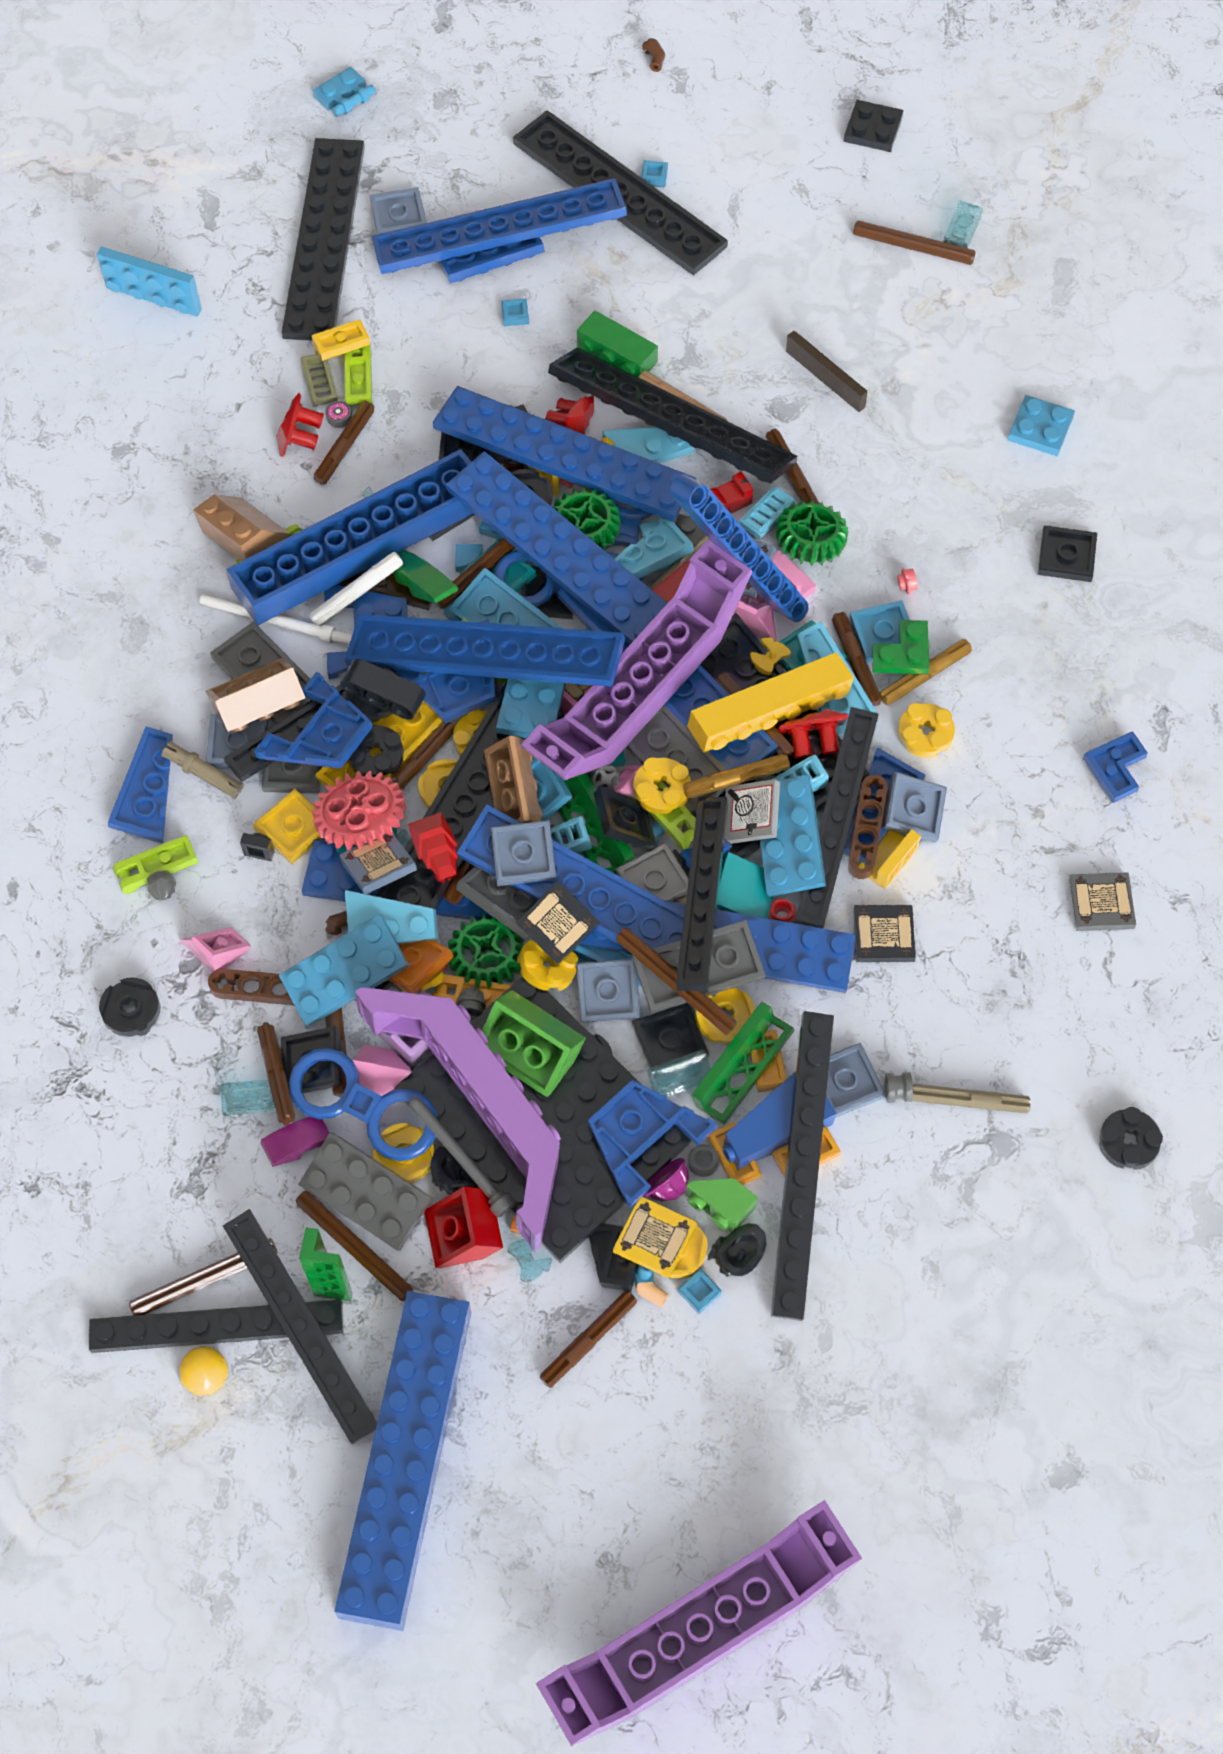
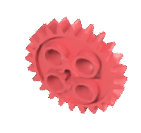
[312,771,406,850]

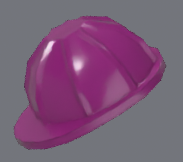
[643,1158,689,1201]

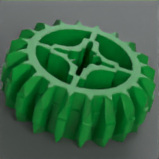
[552,487,621,551]
[775,500,848,566]
[448,913,524,990]

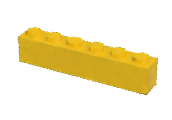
[687,652,854,753]

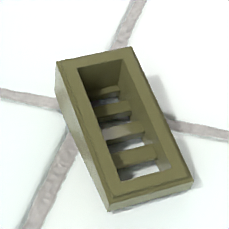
[300,354,338,406]

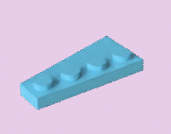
[797,621,877,737]

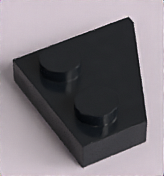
[589,1223,638,1292]

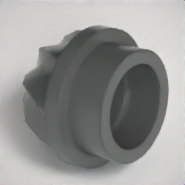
[147,871,176,901]
[456,987,486,1017]

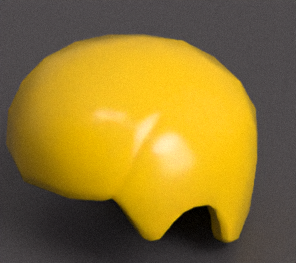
[179,1346,228,1395]

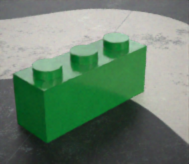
[577,310,658,377]

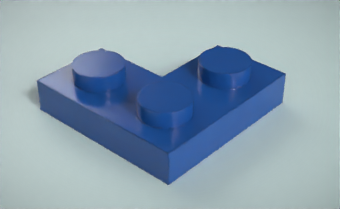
[1083,731,1148,803]

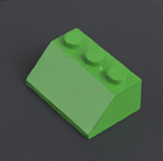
[482,990,586,1097]

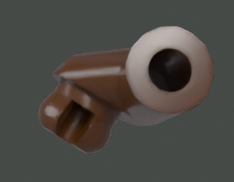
[642,38,665,72]
[325,911,348,935]

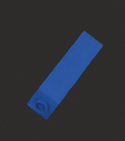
[722,1071,837,1170]

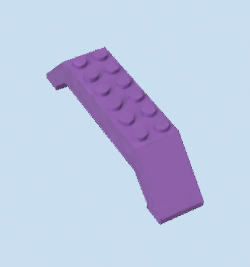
[521,540,752,780]
[355,987,561,1252]
[536,1500,862,1746]

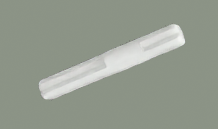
[310,552,403,626]

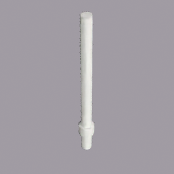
[199,594,352,645]

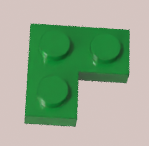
[872,620,930,674]

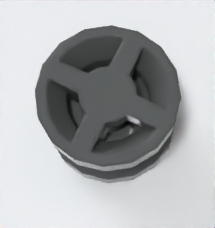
[587,765,619,790]
[885,1072,913,1103]

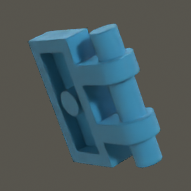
[312,67,376,117]

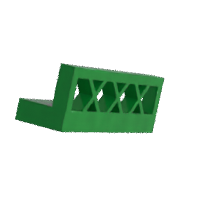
[558,773,635,875]
[691,1001,795,1125]
[299,1227,353,1302]

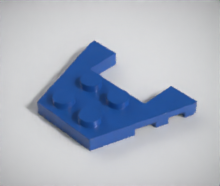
[324,585,408,680]
[392,619,496,723]
[254,672,373,768]
[588,1080,718,1208]

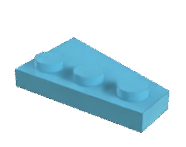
[602,427,695,463]
[615,518,694,579]
[345,890,438,944]

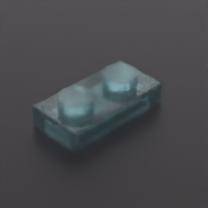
[943,201,984,248]
[647,1049,710,1097]
[221,1080,276,1116]

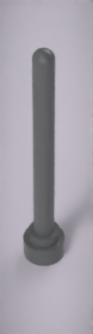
[410,1097,517,1218]

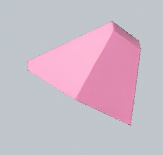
[733,594,777,642]
[179,927,251,972]
[353,1044,412,1096]

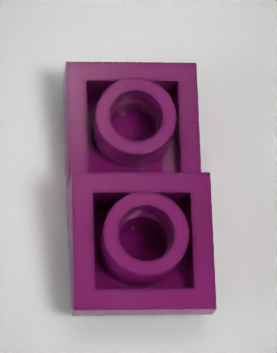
[260,1117,330,1167]

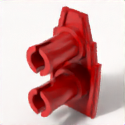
[276,393,324,457]
[545,395,594,435]
[778,709,848,759]
[408,812,458,883]

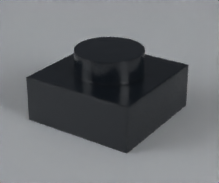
[240,833,275,862]

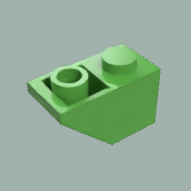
[686,1178,758,1232]

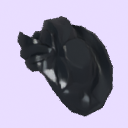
[430,1146,478,1195]
[708,1223,767,1277]

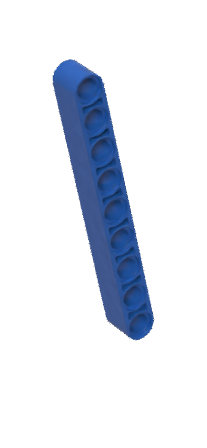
[670,474,809,623]

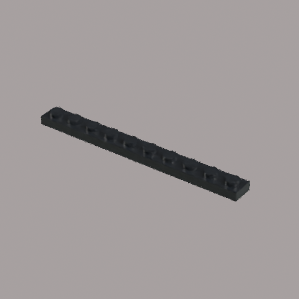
[770,1011,834,1321]

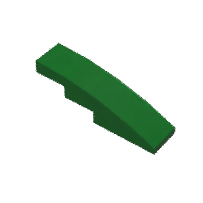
[392,550,458,603]

